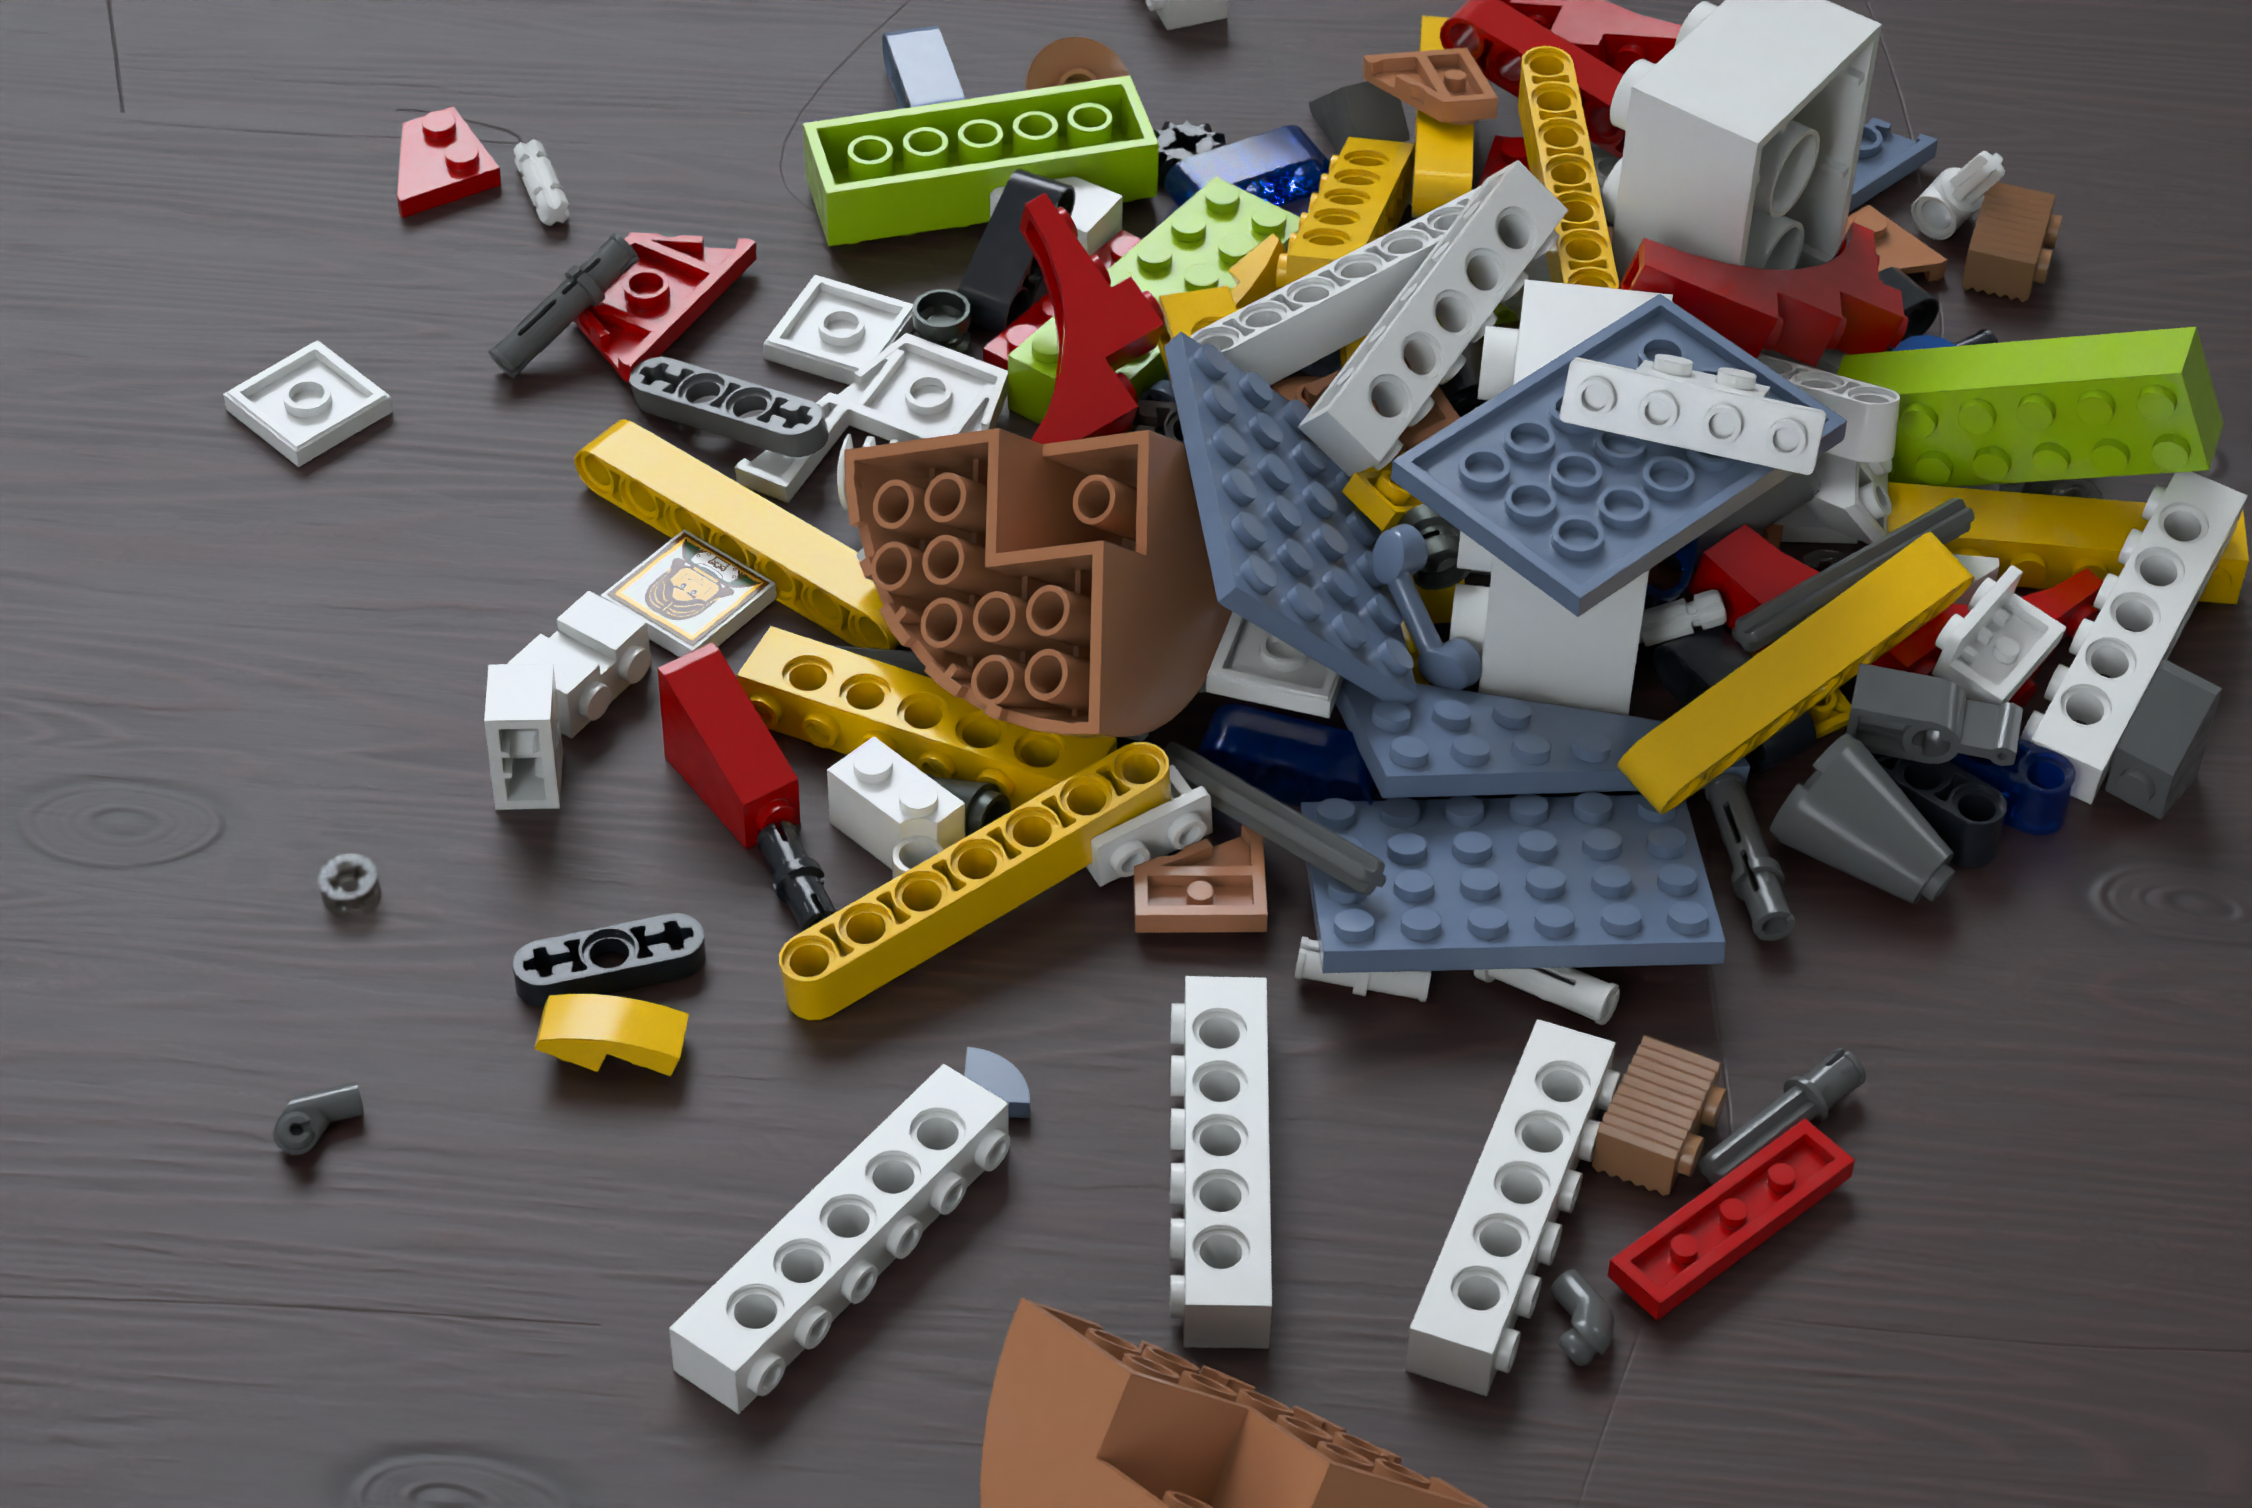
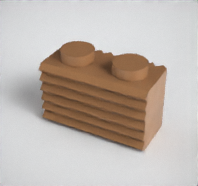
[1961,182,2063,302]
[1592,1035,1728,1196]

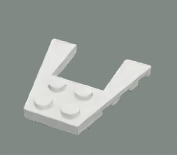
[735,333,1008,503]

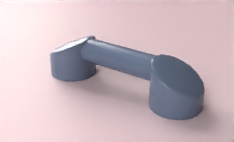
[1372,524,1482,690]

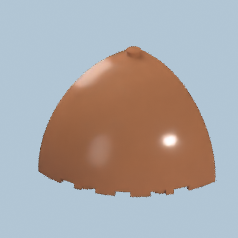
[844,428,1232,738]
[980,1298,1489,1508]

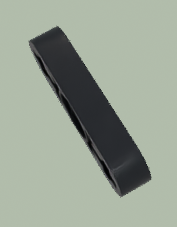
[513,913,706,1007]

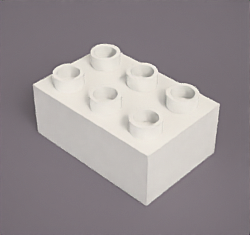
[1601,0,1882,285]
[1449,279,1673,716]

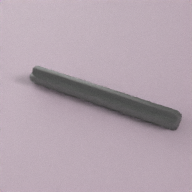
[1732,498,1975,652]
[1164,742,1387,895]

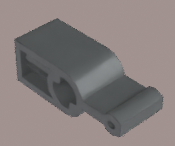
[1846,663,2023,766]

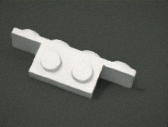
[1559,354,1826,475]

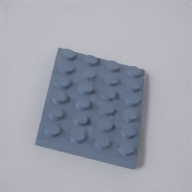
[1391,294,1847,617]
[1164,332,1418,706]
[1300,792,1726,973]

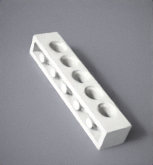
[1298,160,1568,477]
[2019,471,2248,804]
[1170,976,1272,1349]
[1405,1019,1622,1396]
[669,1064,1011,1414]

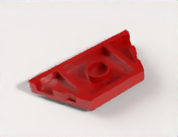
[574,232,757,383]

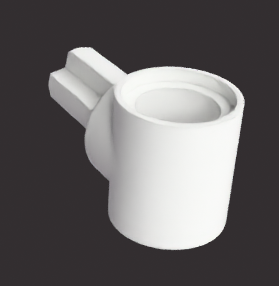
[1911,151,2005,240]

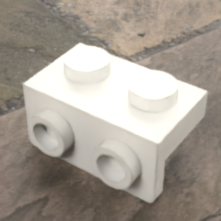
[1932,565,2066,705]
[1086,765,1213,887]

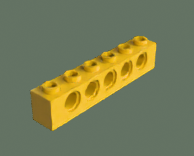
[1276,137,1415,289]
[737,626,1117,810]

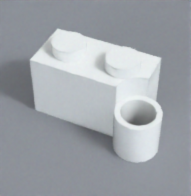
[827,737,965,879]

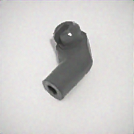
[273,1082,364,1155]
[1550,1269,1615,1366]

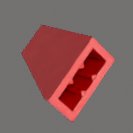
[657,642,801,850]

